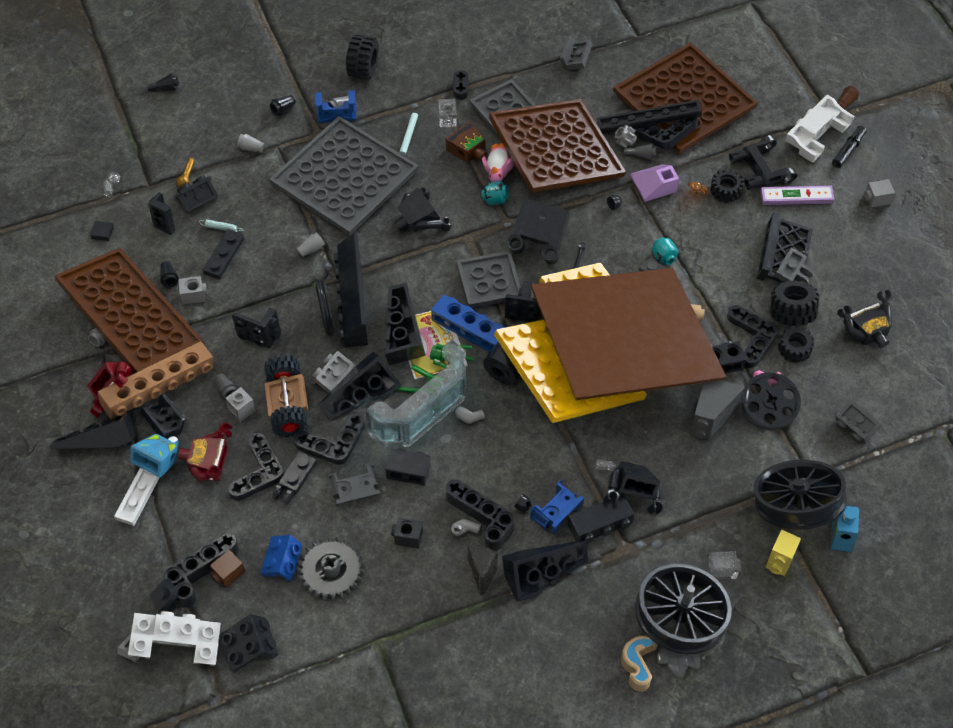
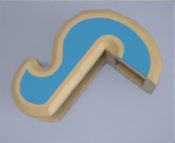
[621,636,657,692]

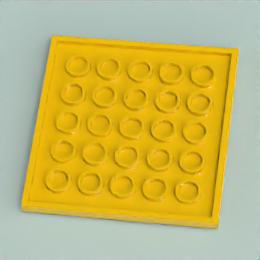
[494,320,647,423]

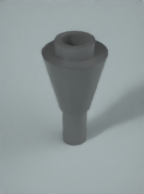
[624,143,657,161]

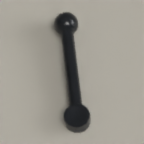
[572,243,586,269]

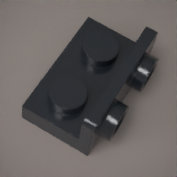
[148,192,175,235]

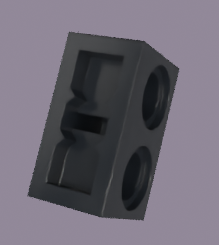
[711,341,747,374]

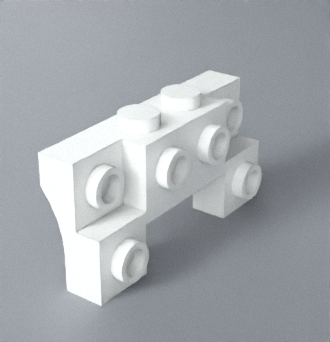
[785,95,854,163]
[128,611,221,666]

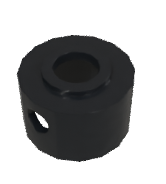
[483,342,520,385]

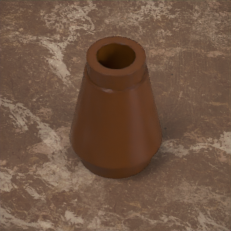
[837,86,859,109]

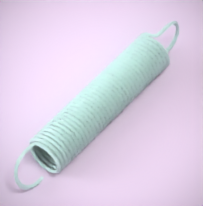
[199,219,244,232]

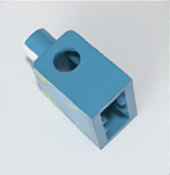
[131,434,179,478]
[831,506,859,552]

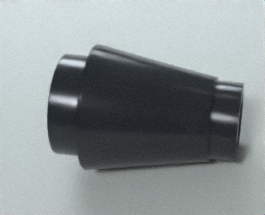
[269,95,296,115]
[160,261,179,288]

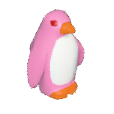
[482,143,515,182]

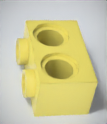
[765,530,801,576]

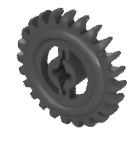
[297,536,365,600]

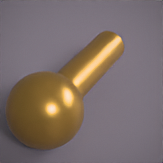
[176,158,195,188]

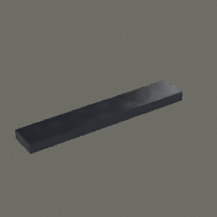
[597,99,702,134]

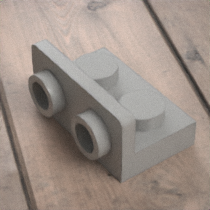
[311,350,355,393]

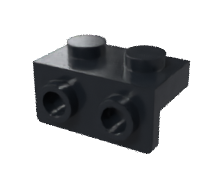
[141,394,186,438]

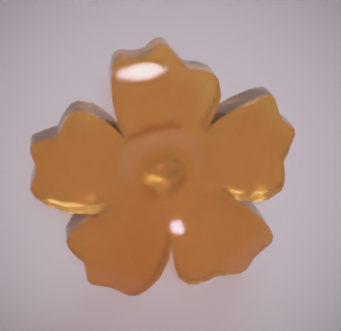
[687,182,708,194]

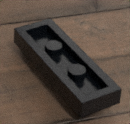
[203,229,245,280]

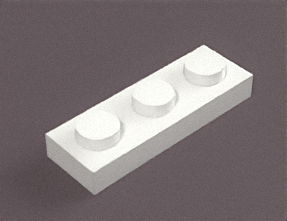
[114,467,159,526]

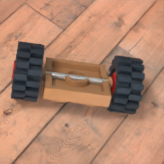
[264,354,308,437]

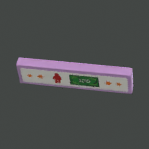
[760,186,835,205]

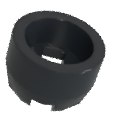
[607,195,622,210]
[514,494,531,512]

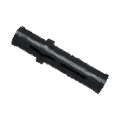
[832,126,867,168]

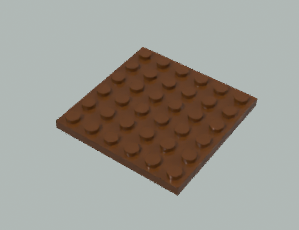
[613,42,758,154]
[488,99,626,193]

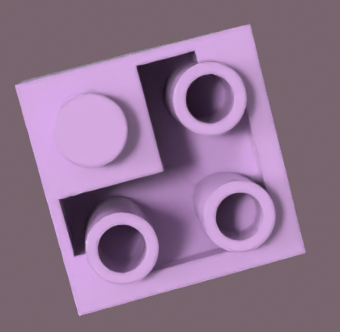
[630,164,679,202]

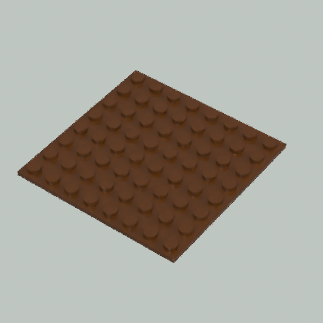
[531,268,726,400]

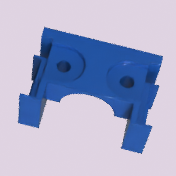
[315,90,357,123]
[530,479,584,534]

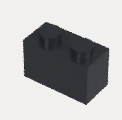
[385,448,431,486]

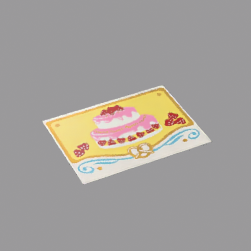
[408,311,468,379]

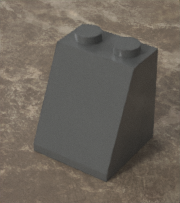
[690,380,744,440]

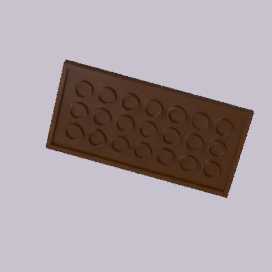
[55,248,204,373]

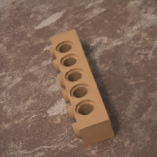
[98,341,214,419]

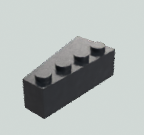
[385,282,426,365]

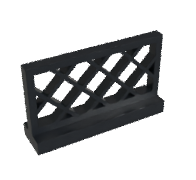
[757,212,813,283]

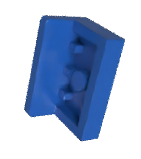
[260,535,302,581]

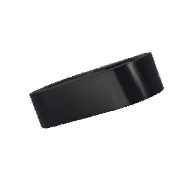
[453,70,469,100]

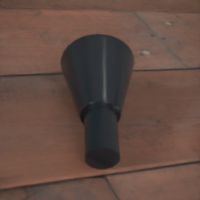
[147,73,179,91]

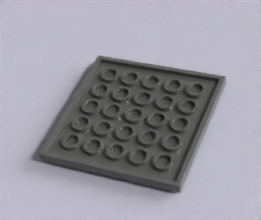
[269,116,419,236]

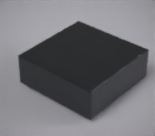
[90,221,114,241]

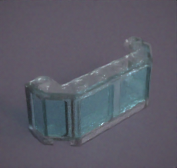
[366,340,466,446]

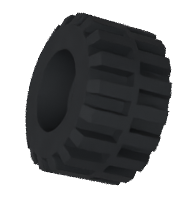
[346,34,379,80]
[770,280,819,327]

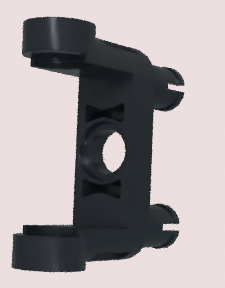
[729,135,798,190]

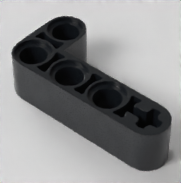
[446,479,514,551]
[164,533,239,608]

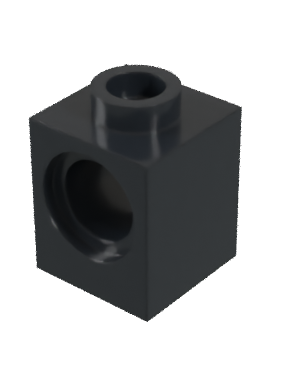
[391,517,423,548]

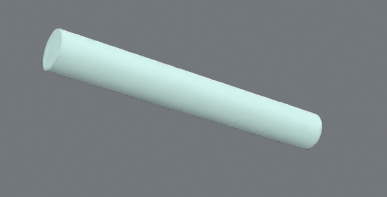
[399,113,418,156]

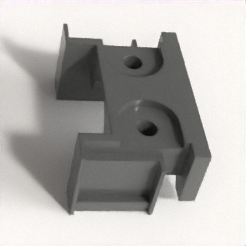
[328,464,380,506]

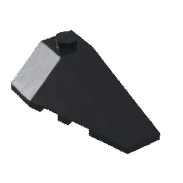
[318,352,402,420]

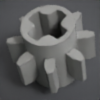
[615,125,636,148]

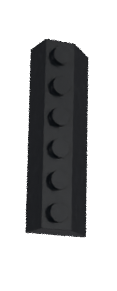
[334,232,368,347]

